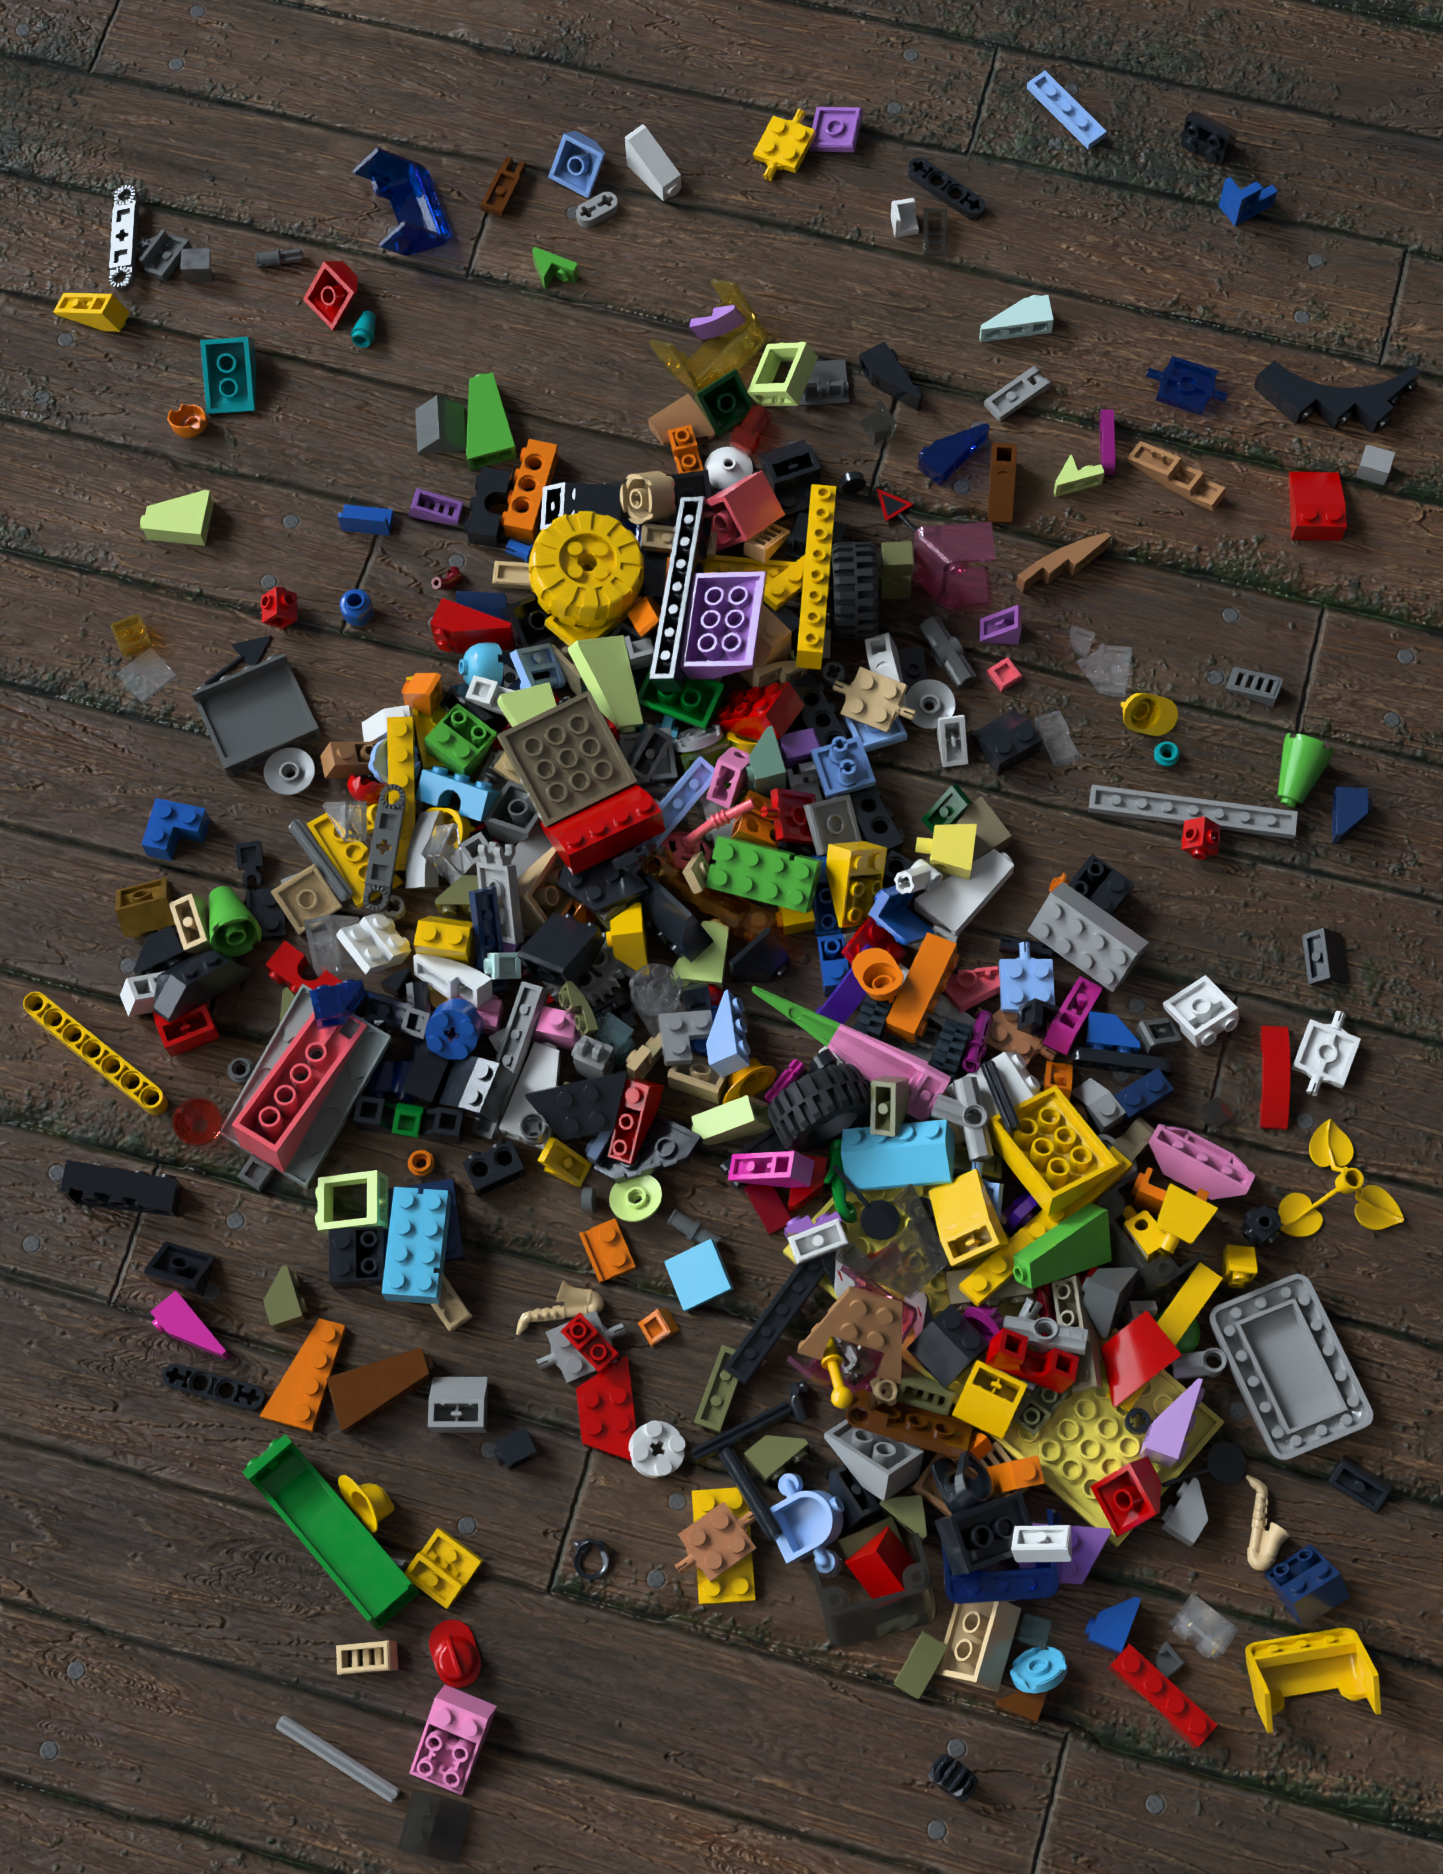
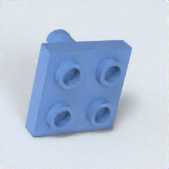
[811,736,876,799]

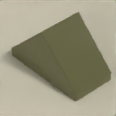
[879,1495,927,1543]

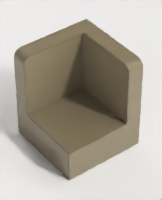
[1113,1117,1155,1162]

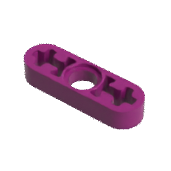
[1099,409,1115,475]

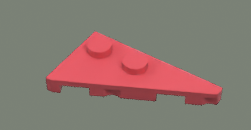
[942,966,1000,1013]

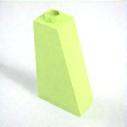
[568,635,643,734]
[497,682,557,727]

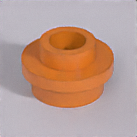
[408,1150,435,1177]

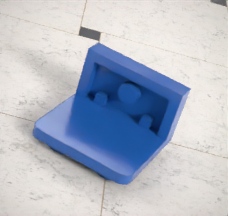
[869,885,935,946]

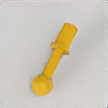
[821,1336,853,1409]

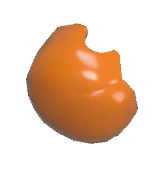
[167,404,208,439]

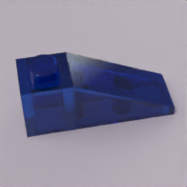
[918,423,990,486]

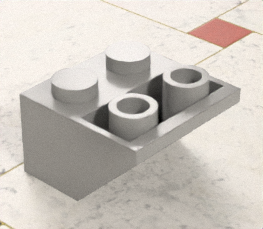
[428,1377,488,1433]

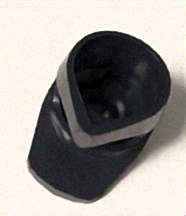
[931,1450,993,1514]

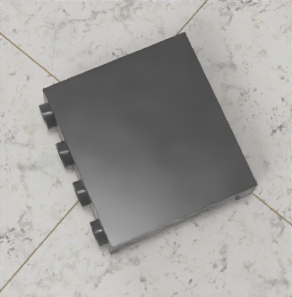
[191,653,322,778]

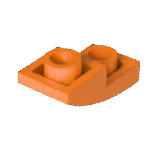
[668,425,704,474]

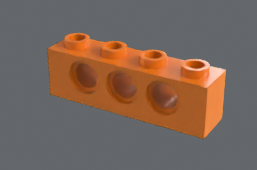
[501,439,559,542]

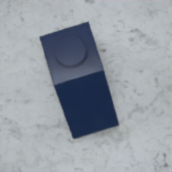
[1332,787,1372,844]

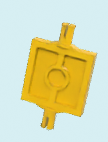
[753,109,816,181]

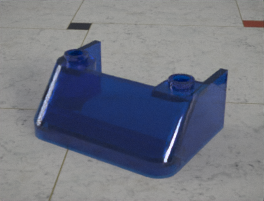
[352,147,453,256]
[942,1509,1063,1605]

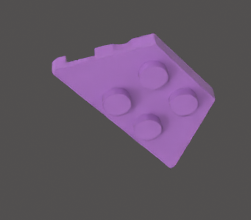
[1018,1523,1112,1585]

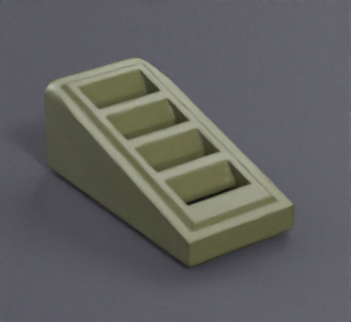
[896,1369,956,1416]

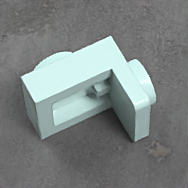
[484,952,521,979]

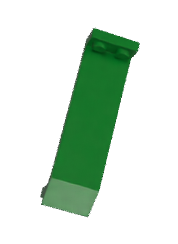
[242,1434,420,1631]

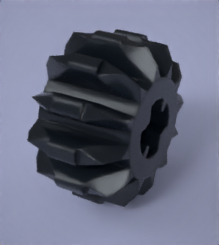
[928,1754,979,1802]

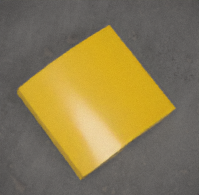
[404,1527,484,1609]

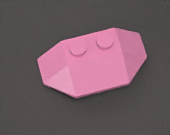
[1148,1124,1256,1200]

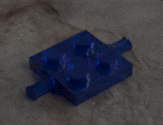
[1146,356,1229,415]

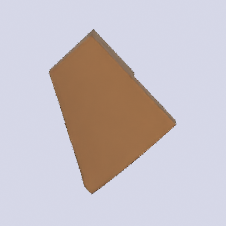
[648,394,716,446]

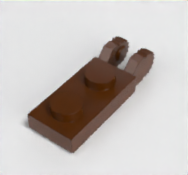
[480,156,527,218]

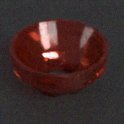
[173,1098,222,1146]

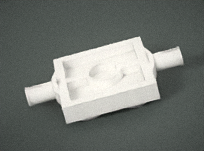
[1291,1011,1361,1096]

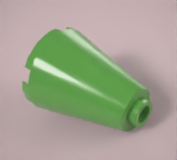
[1277,733,1335,808]
[209,886,262,957]

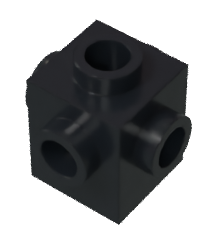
[1240,1204,1283,1249]

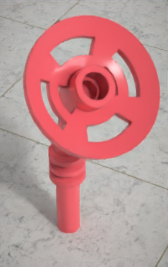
[661,799,756,869]

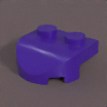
[1000,1190,1042,1235]

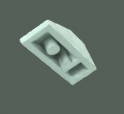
[979,295,1054,342]

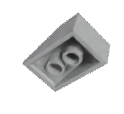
[824,1419,924,1501]

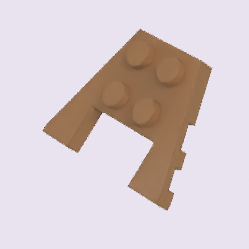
[798,1286,903,1384]

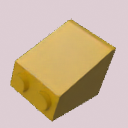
[413,916,476,968]

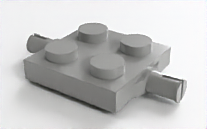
[536,1310,626,1383]

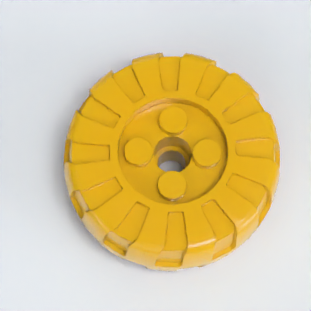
[528,511,644,628]

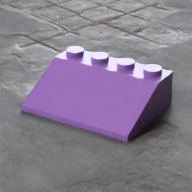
[680,571,767,679]

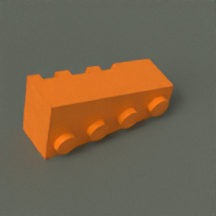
[885,932,960,1044]

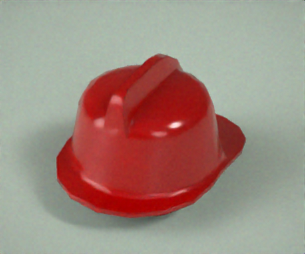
[429,1619,481,1688]

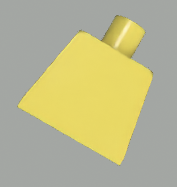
[915,824,977,880]

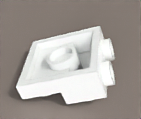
[336,912,412,974]
[1163,975,1239,1048]

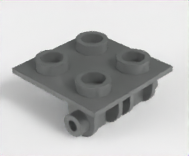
[800,359,849,406]

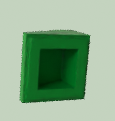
[392,1103,424,1138]

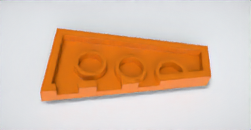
[259,1318,347,1432]

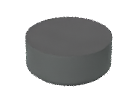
[581,1187,596,1215]

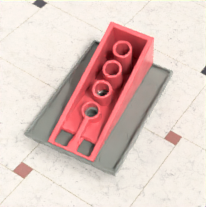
[219,984,392,1189]

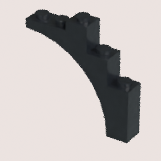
[1254,360,1421,434]

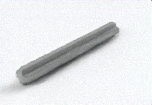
[276,1715,400,1803]

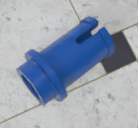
[505,539,533,563]

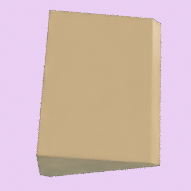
[667,1052,729,1104]

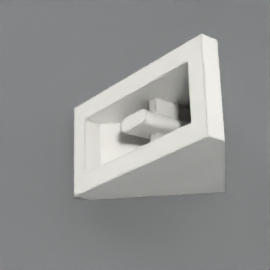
[937,715,968,767]

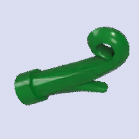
[824,1139,858,1224]

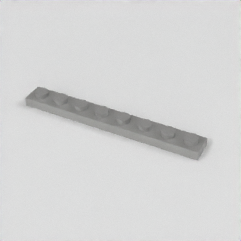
[1088,785,1298,839]

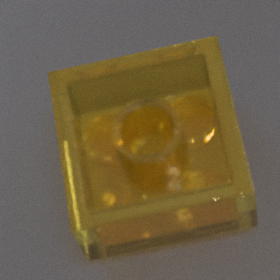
[110,613,153,657]

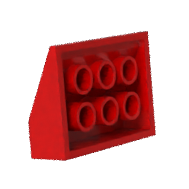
[538,783,665,875]

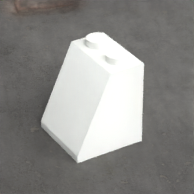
[946,1052,1041,1127]

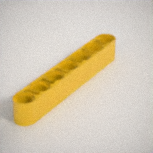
[23,992,168,1116]

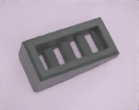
[1225,667,1283,707]

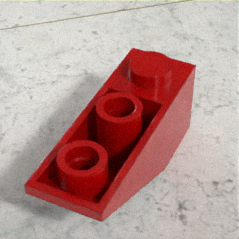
[608,1078,664,1164]

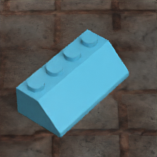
[841,1119,956,1192]

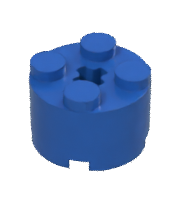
[425,998,484,1060]

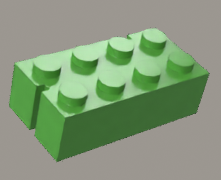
[705,835,823,913]

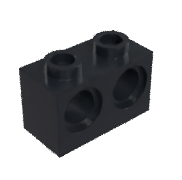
[462,1140,526,1197]

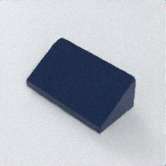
[456,591,508,620]

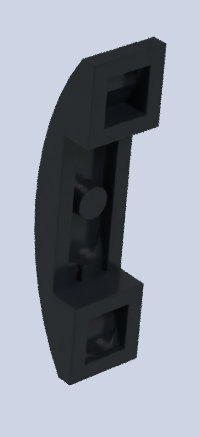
[333,983,432,1039]

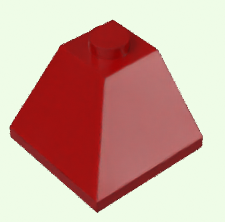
[303,261,358,330]
[1090,1456,1161,1537]

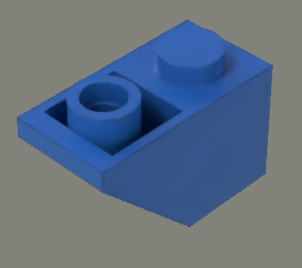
[817,934,849,996]
[1084,1011,1140,1054]

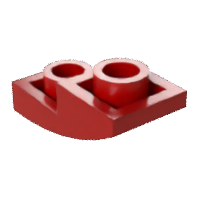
[560,1312,620,1374]

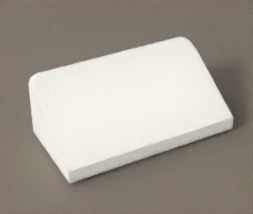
[788,1218,849,1265]
[1011,1525,1072,1562]

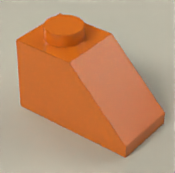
[627,596,662,637]
[401,673,443,717]
[1042,1061,1073,1101]
[986,1455,1045,1496]

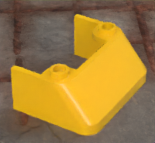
[1245,1628,1381,1733]

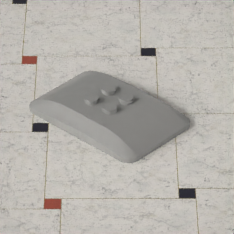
[1209,1274,1373,1461]

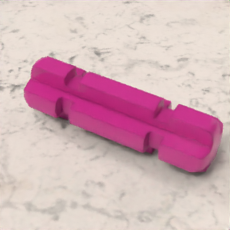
[764,1059,805,1104]

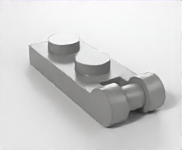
[984,366,1052,422]

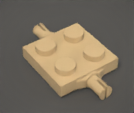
[833,667,916,733]

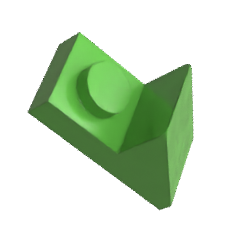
[532,247,579,290]

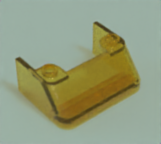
[649,279,767,393]

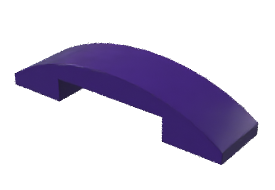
[816,943,873,1024]

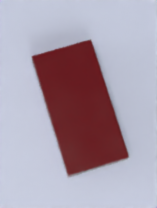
[744,1184,791,1236]

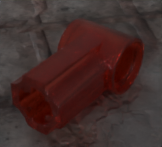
[729,405,771,455]

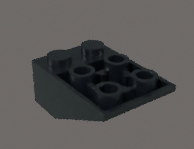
[540,482,622,531]

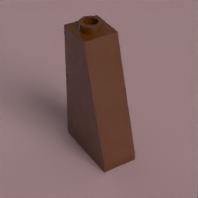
[326,1347,434,1435]

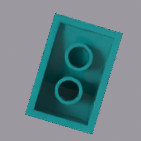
[200,337,256,414]

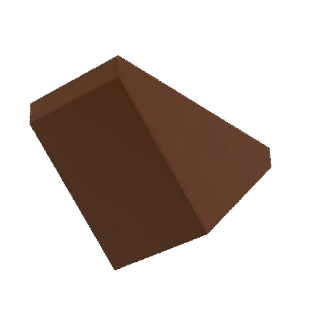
[994,1690,1048,1724]

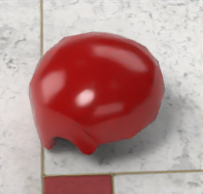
[347,774,385,805]

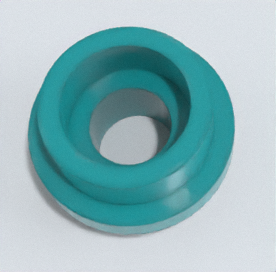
[1154,742,1180,767]

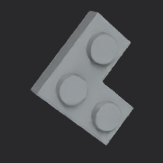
[658,1010,713,1066]

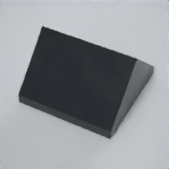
[144,1241,216,1296]

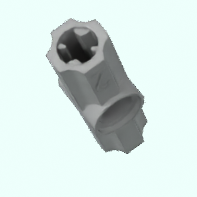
[1003,1315,1088,1355]

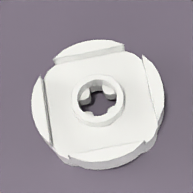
[629,1421,685,1478]

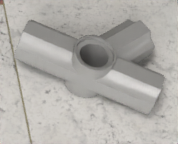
[931,1076,994,1161]

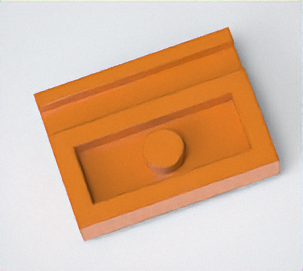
[579,1218,636,1284]

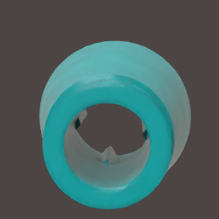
[351,311,376,348]

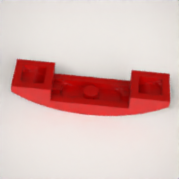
[1260,1025,1290,1130]

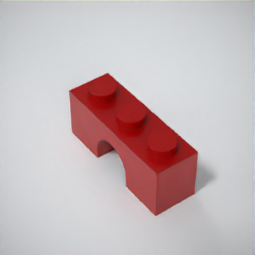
[265,941,345,1001]
[985,1327,1079,1394]

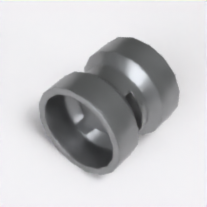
[519,1112,548,1145]

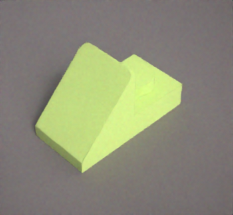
[1054,455,1104,497]

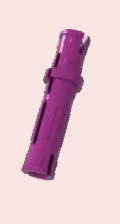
[962,1011,993,1073]

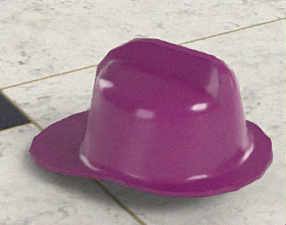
[963,1305,1004,1350]

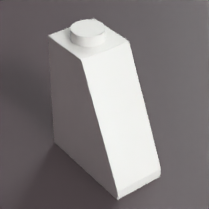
[625,124,681,201]

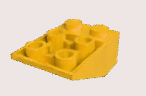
[825,841,887,928]
[929,1169,1009,1266]

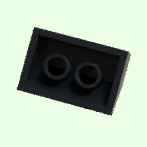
[639,874,714,963]

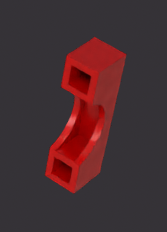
[1107,1644,1217,1749]

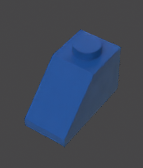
[1084,1597,1141,1655]

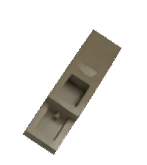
[1051,1276,1103,1393]

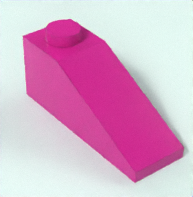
[1043,976,1103,1055]
[728,1151,814,1188]
[150,1291,231,1360]

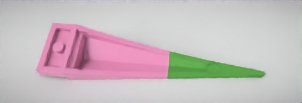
[752,986,951,1122]

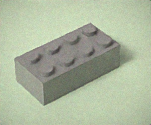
[1027,882,1149,992]

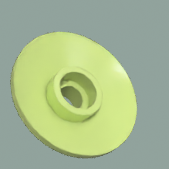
[609,1174,662,1222]

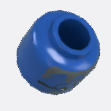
[340,589,374,626]

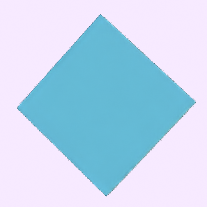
[664,1239,734,1312]

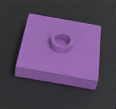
[809,107,863,152]

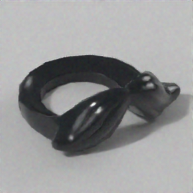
[573,1538,616,1580]

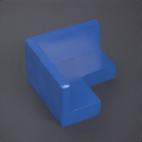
[1219,177,1278,226]

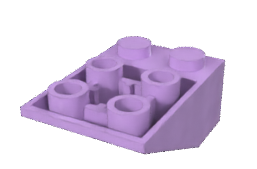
[1139,1378,1205,1468]

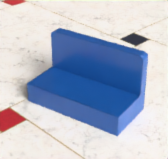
[338,504,394,536]

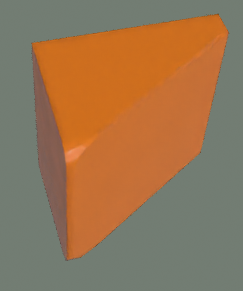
[638,1308,679,1346]
[967,1431,993,1460]

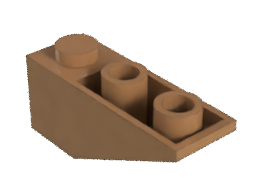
[320,741,379,779]

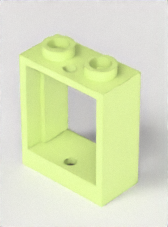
[747,342,818,407]
[315,1170,388,1236]

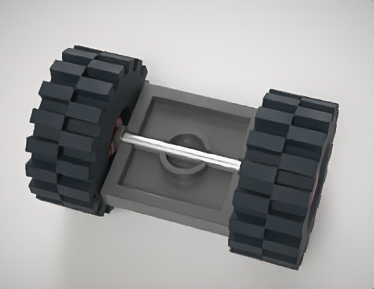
[854,994,972,1086]

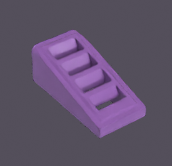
[408,488,464,525]

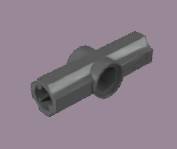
[919,616,976,689]

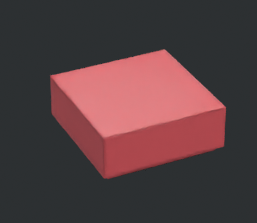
[987,657,1022,692]

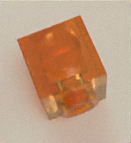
[741,904,777,943]

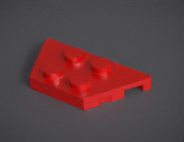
[576,1356,636,1461]

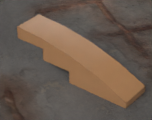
[1127,441,1227,511]
[1016,532,1111,593]

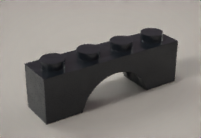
[353,1095,467,1145]

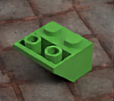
[424,703,497,776]

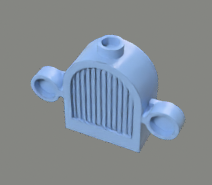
[769,1473,844,1573]

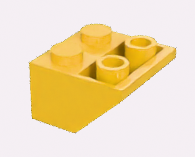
[952,1360,1028,1440]

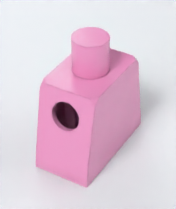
[706,747,750,809]
[533,1006,582,1050]

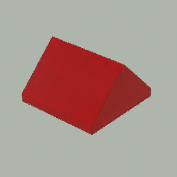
[845,1526,921,1606]

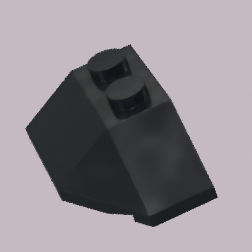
[153,950,255,1023]

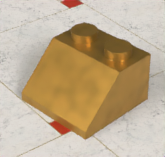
[115,877,175,938]

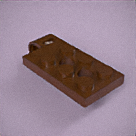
[846,1390,973,1459]

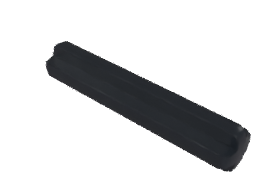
[981,1060,1020,1133]

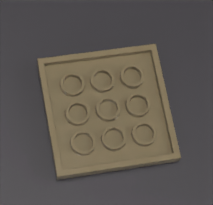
[497,690,637,827]

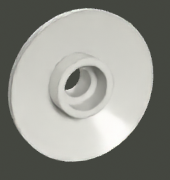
[704,447,753,490]

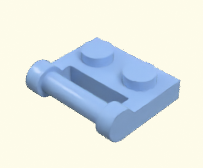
[510,643,566,689]

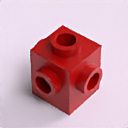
[260,587,298,629]
[1181,816,1221,860]

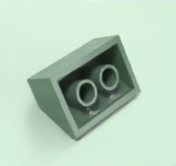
[745,726,786,799]

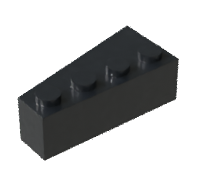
[59,1160,183,1217]

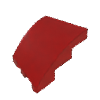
[1101,1310,1181,1408]

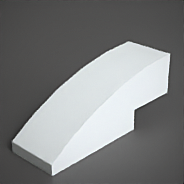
[413,953,492,1008]

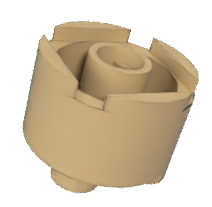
[620,471,676,524]

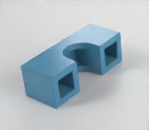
[415,766,500,822]

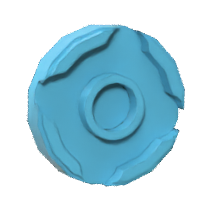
[1010,1647,1068,1694]

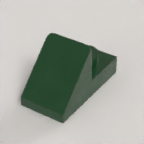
[921,784,973,833]

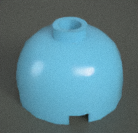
[459,642,503,686]

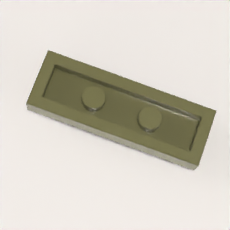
[694,1345,739,1433]

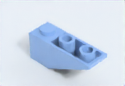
[706,990,750,1078]

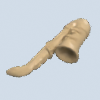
[516,1280,604,1335]
[1246,1475,1291,1571]

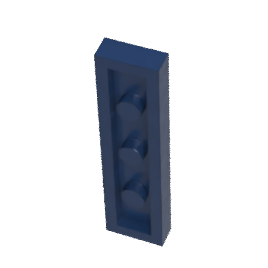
[469,886,508,993]

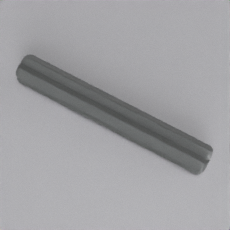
[288,819,354,902]

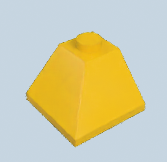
[606,902,649,976]

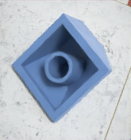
[548,131,605,198]

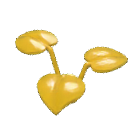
[1278,1119,1404,1237]

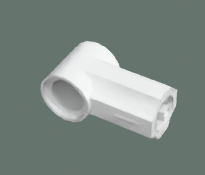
[894,859,943,895]

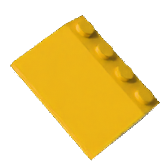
[988,1085,1119,1216]

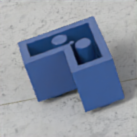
[141,798,211,861]

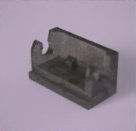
[833,1337,875,1386]

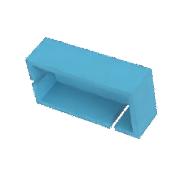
[382,1187,452,1304]

